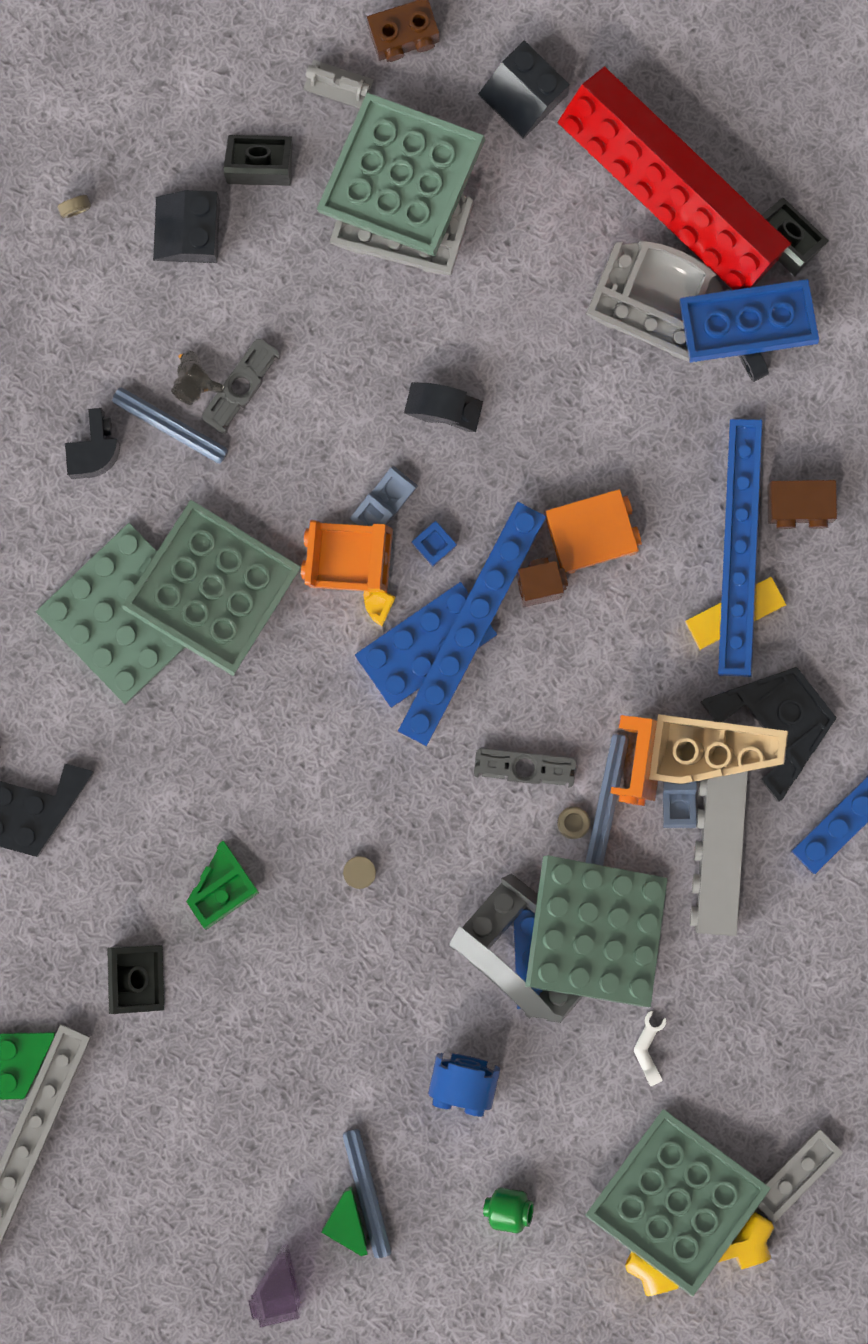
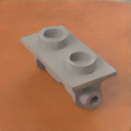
[303,60,374,109]

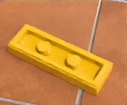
[685,577,786,650]

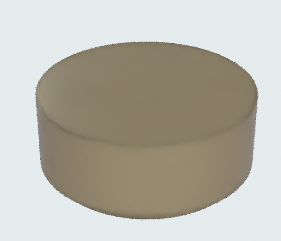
[57,195,91,218]
[557,807,590,839]
[343,856,376,889]

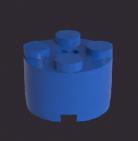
[428,1053,501,1117]

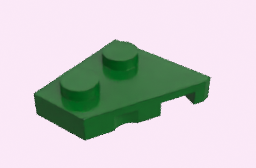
[186,840,259,930]
[0,1032,56,1100]

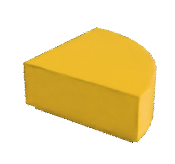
[363,591,396,627]

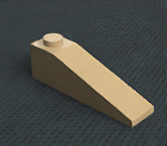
[649,714,789,784]

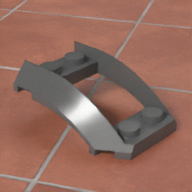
[449,874,582,1023]

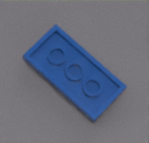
[680,279,819,363]
[355,582,497,708]

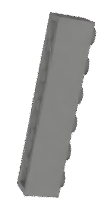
[689,771,748,936]

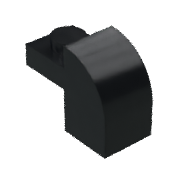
[404,382,483,432]
[65,408,120,479]

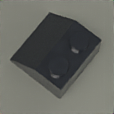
[478,40,570,139]
[153,190,220,263]

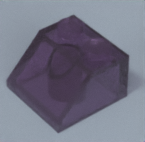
[249,1244,302,1328]

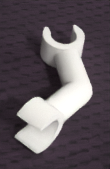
[634,1011,666,1086]

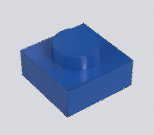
[411,521,457,567]

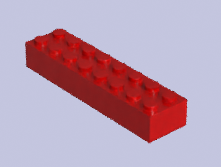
[557,66,791,290]

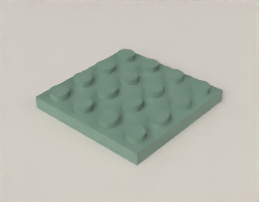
[317,93,486,256]
[122,500,301,676]
[36,523,186,705]
[525,855,667,1007]
[585,1109,771,1297]

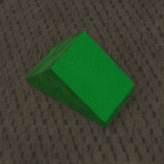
[321,1187,368,1256]

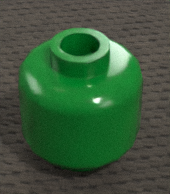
[483,1187,534,1234]

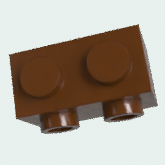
[367,0,439,62]
[767,480,837,529]
[516,557,568,608]

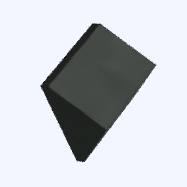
[224,135,292,186]
[762,198,829,277]
[107,945,164,1014]

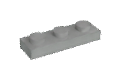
[758,1129,843,1223]

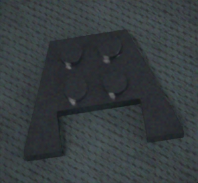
[700,667,837,802]
[0,746,94,857]

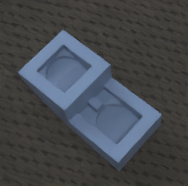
[350,466,418,526]
[663,781,697,828]

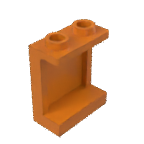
[544,489,642,575]
[301,520,393,593]
[610,715,658,806]

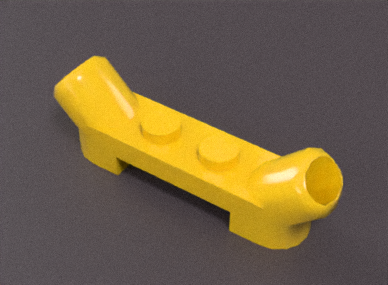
[625,1212,774,1296]

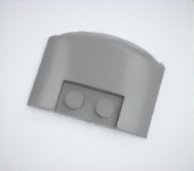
[330,193,474,275]
[586,241,729,366]

